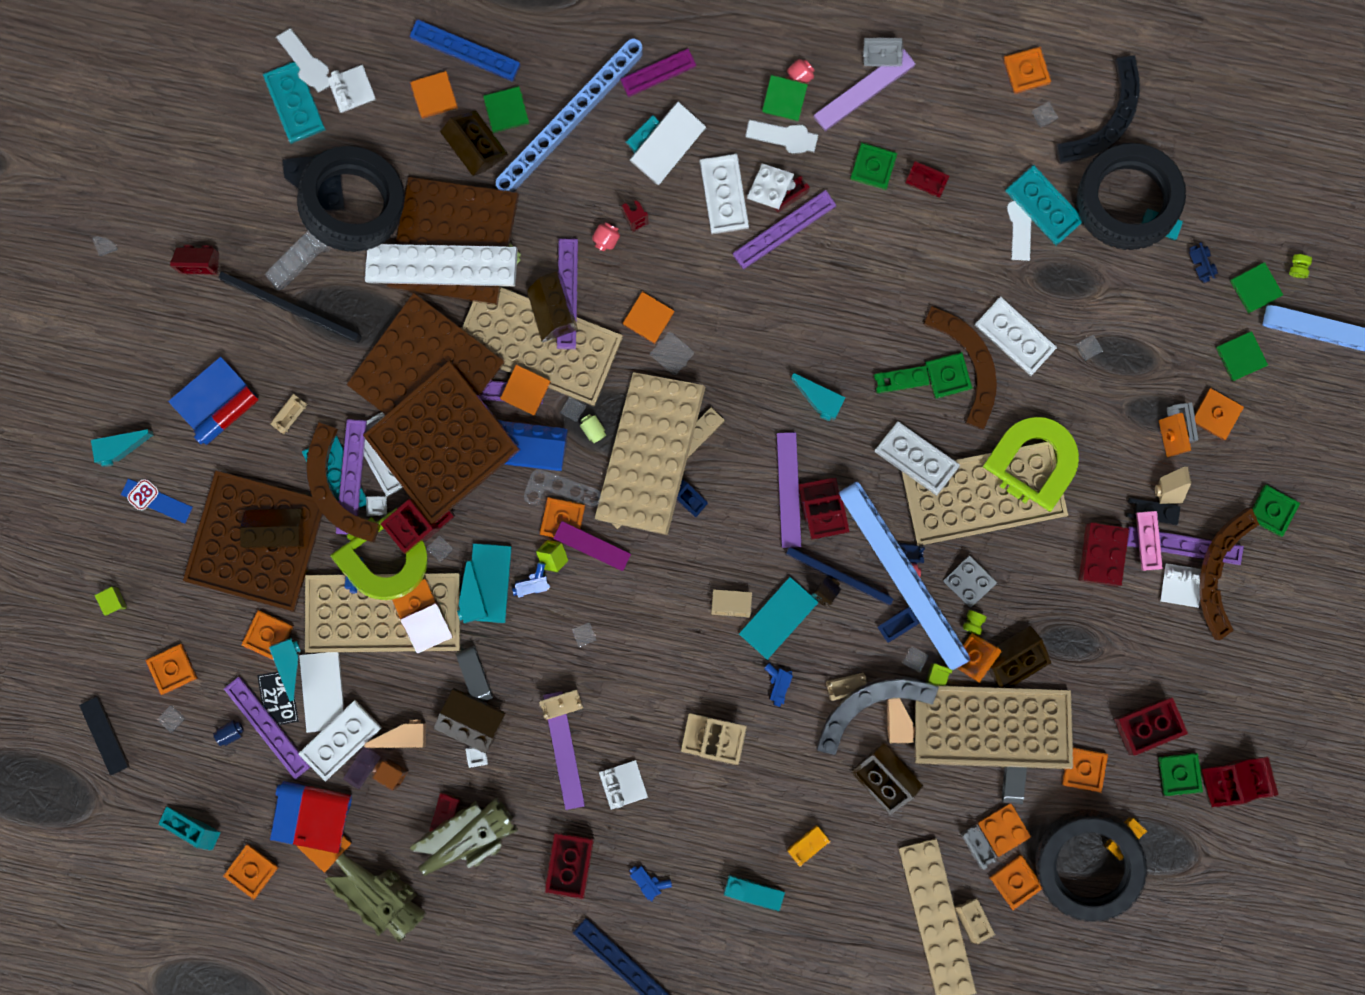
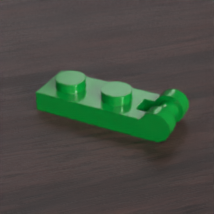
[874,366,930,394]

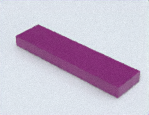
[620,48,696,97]
[553,521,631,571]

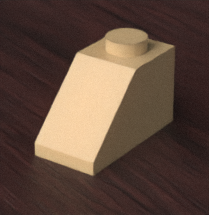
[1155,467,1191,504]

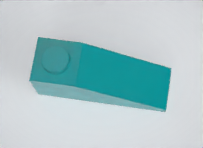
[791,373,846,421]
[91,429,154,467]
[457,561,488,624]
[269,637,301,701]
[158,806,221,850]
[724,874,785,911]

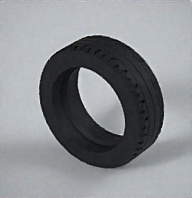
[1076,143,1186,250]
[297,146,405,252]
[1036,809,1147,922]

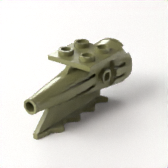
[410,797,518,876]
[325,853,426,942]

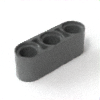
[456,646,493,702]
[1002,767,1027,805]

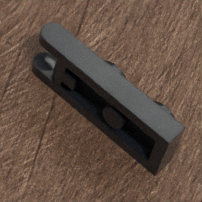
[1126,498,1181,526]

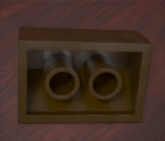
[440,110,508,176]
[527,271,578,343]
[240,508,304,549]
[988,625,1051,688]
[434,688,506,754]
[851,743,923,815]

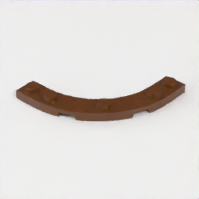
[924,306,997,430]
[307,422,381,543]
[1199,508,1259,641]

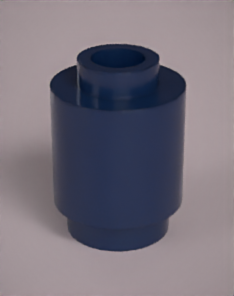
[213,720,244,746]

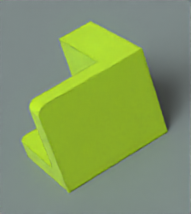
[536,540,568,572]
[95,587,127,616]
[926,664,953,686]

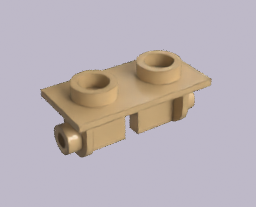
[270,394,307,434]

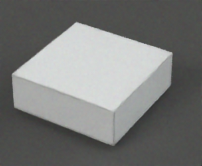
[366,496,387,516]
[465,747,488,768]

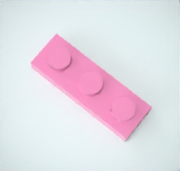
[1136,511,1162,571]

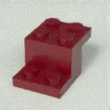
[798,477,850,540]
[380,499,455,554]
[1202,756,1279,807]

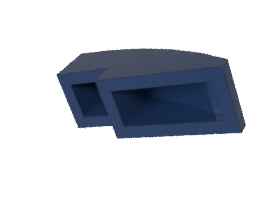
[878,606,920,643]

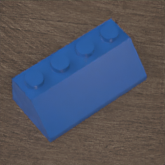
[498,420,568,471]

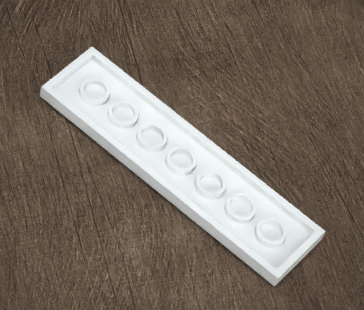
[365,244,518,286]

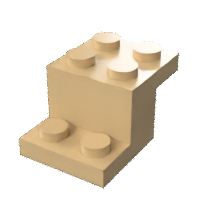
[681,713,747,765]

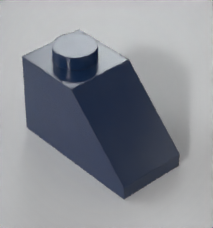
[677,479,708,517]

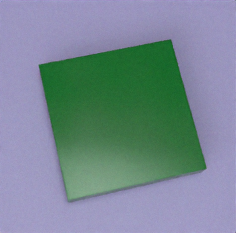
[762,74,808,121]
[483,87,529,133]
[850,143,897,190]
[1230,262,1283,314]
[1216,331,1269,382]
[925,352,973,399]
[1252,485,1300,537]
[1158,753,1203,796]

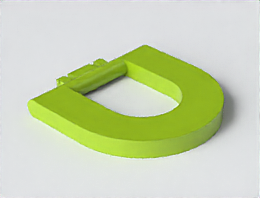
[983,417,1079,512]
[330,508,428,600]

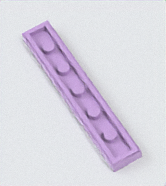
[814,50,915,131]

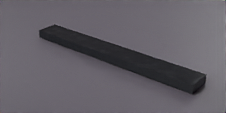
[218,272,362,344]

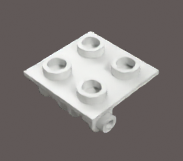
[327,65,376,113]
[747,164,796,209]
[1160,563,1201,608]
[599,760,648,810]

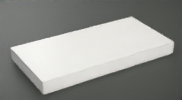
[630,102,706,185]
[700,154,749,234]
[974,297,1057,376]
[364,412,403,497]
[875,421,960,496]
[299,652,345,733]
[299,700,382,781]

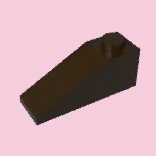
[811,577,841,608]

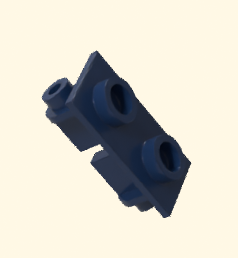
[1189,243,1218,284]

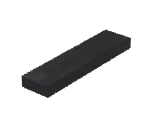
[79,697,130,776]

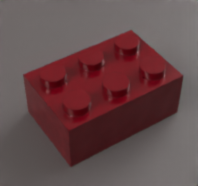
[1078,523,1129,587]
[1114,697,1188,756]
[545,832,594,899]

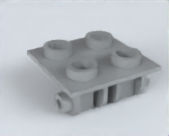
[943,555,998,608]

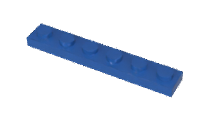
[410,20,521,82]

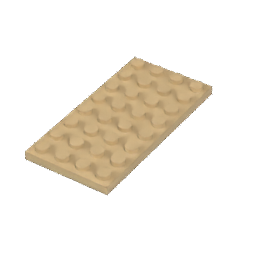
[462,288,623,407]
[595,372,706,535]
[901,442,1068,546]
[305,573,460,653]
[915,686,1073,769]

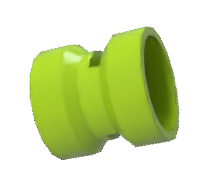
[1289,254,1312,278]
[962,610,987,635]

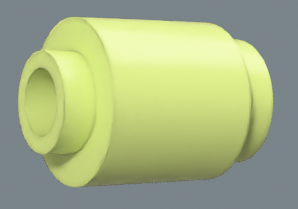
[580,414,606,443]

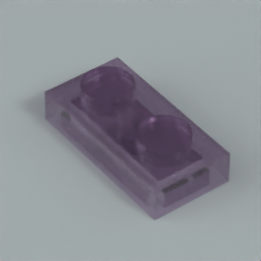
[343,746,382,790]

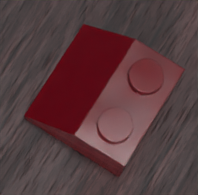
[170,245,219,275]

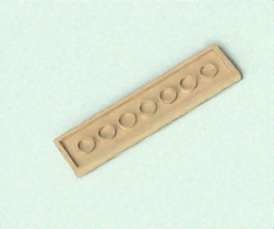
[898,838,976,995]

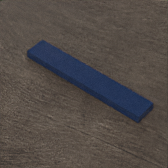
[785,547,893,606]
[573,918,670,995]

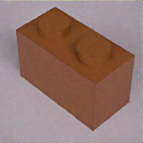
[373,759,409,791]

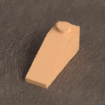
[887,698,915,743]
[365,720,426,748]

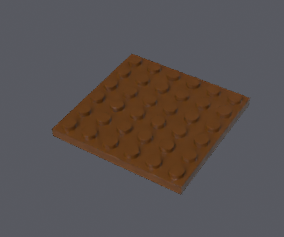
[387,177,519,305]
[347,293,505,415]
[363,361,521,524]
[183,470,323,612]

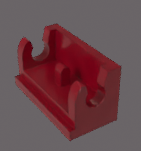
[905,161,950,198]
[774,175,810,213]
[621,200,649,232]
[429,793,461,831]

